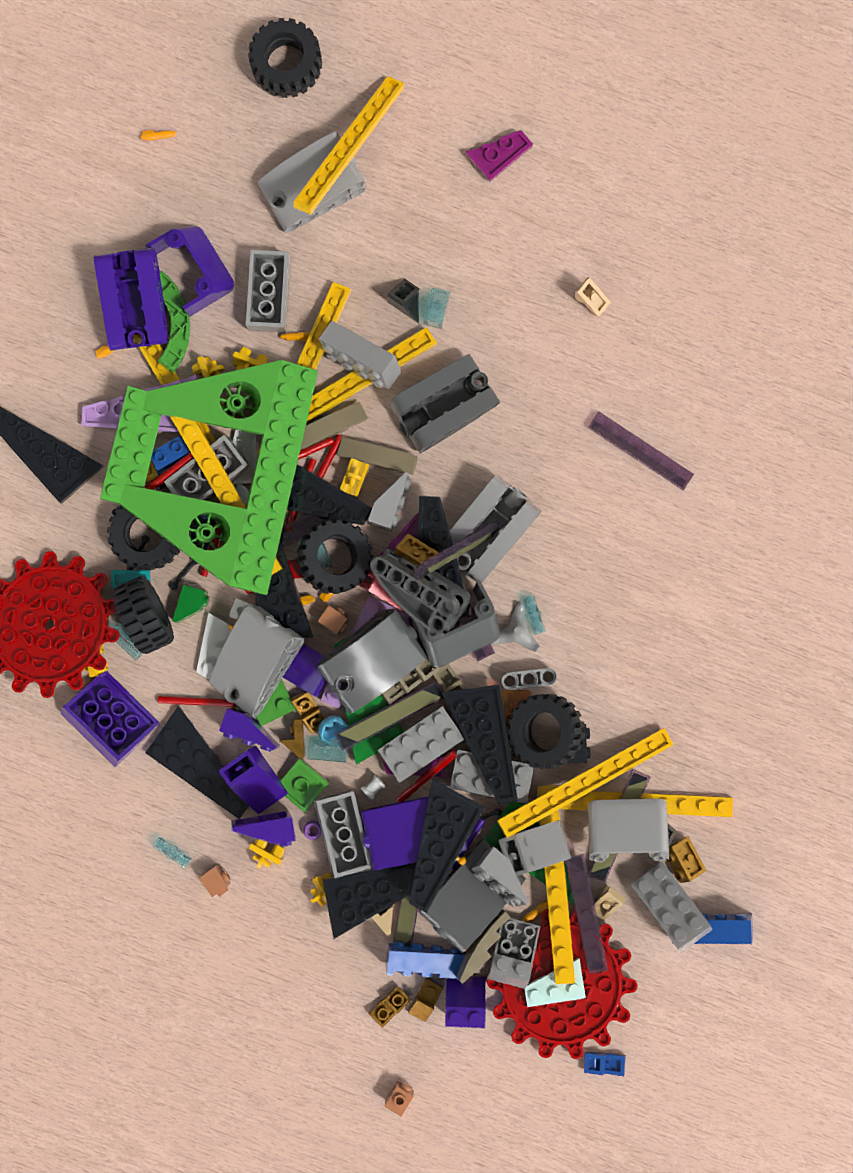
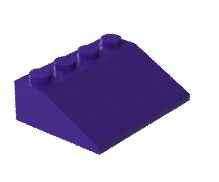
[61,671,160,767]
[231,810,296,847]

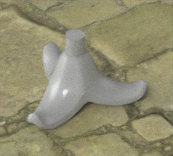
[492,603,540,652]

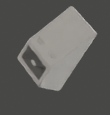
[368,472,412,532]
[499,820,571,876]
[471,847,528,907]
[487,918,540,989]

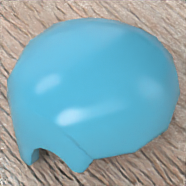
[318,715,349,743]

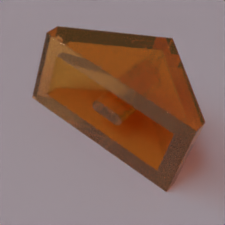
[501,690,532,719]

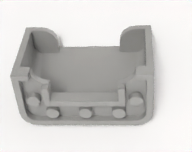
[587,799,669,862]

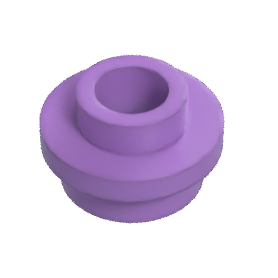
[303,820,322,840]

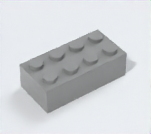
[246,250,291,333]
[319,321,401,390]
[164,435,252,501]
[378,707,464,783]
[450,750,533,804]
[313,790,372,878]
[631,862,712,953]

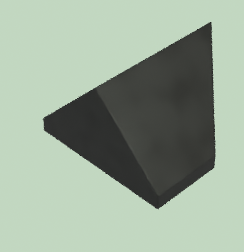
[387,278,420,324]

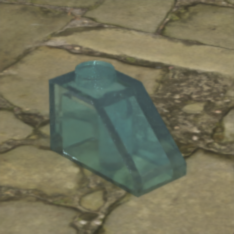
[423,288,451,329]

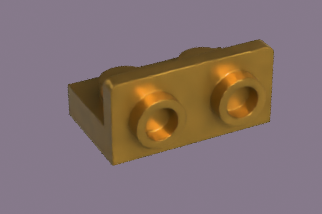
[394,534,440,572]
[666,836,707,883]

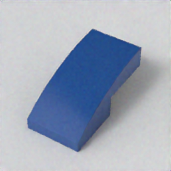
[584,1052,626,1076]

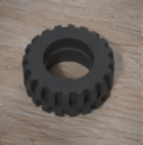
[248,18,322,98]
[107,507,180,570]
[296,518,373,594]
[112,576,174,654]
[507,694,585,769]

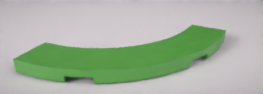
[158,271,190,374]

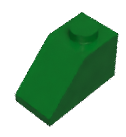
[172,585,210,623]

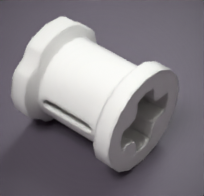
[361,774,386,800]

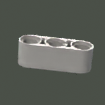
[501,668,557,690]

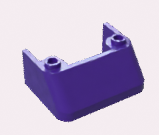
[145,226,235,317]

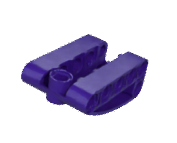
[94,248,168,351]
[361,796,469,870]

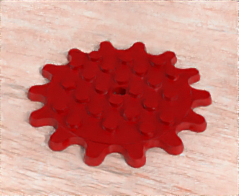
[0,551,120,698]
[487,909,638,1059]

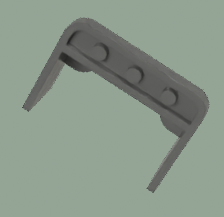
[408,580,500,668]

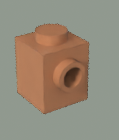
[318,606,349,635]
[199,864,230,897]
[384,1081,414,1117]

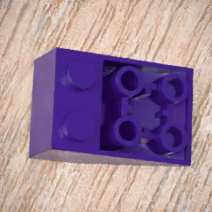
[219,708,280,752]
[219,746,289,815]

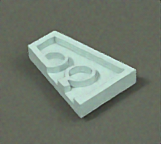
[525,957,586,1007]

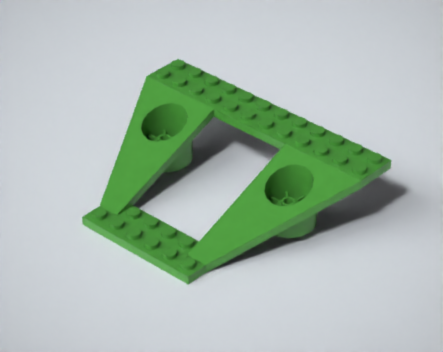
[100,360,318,595]

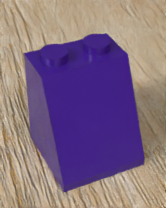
[282,644,327,697]
[445,976,486,1028]

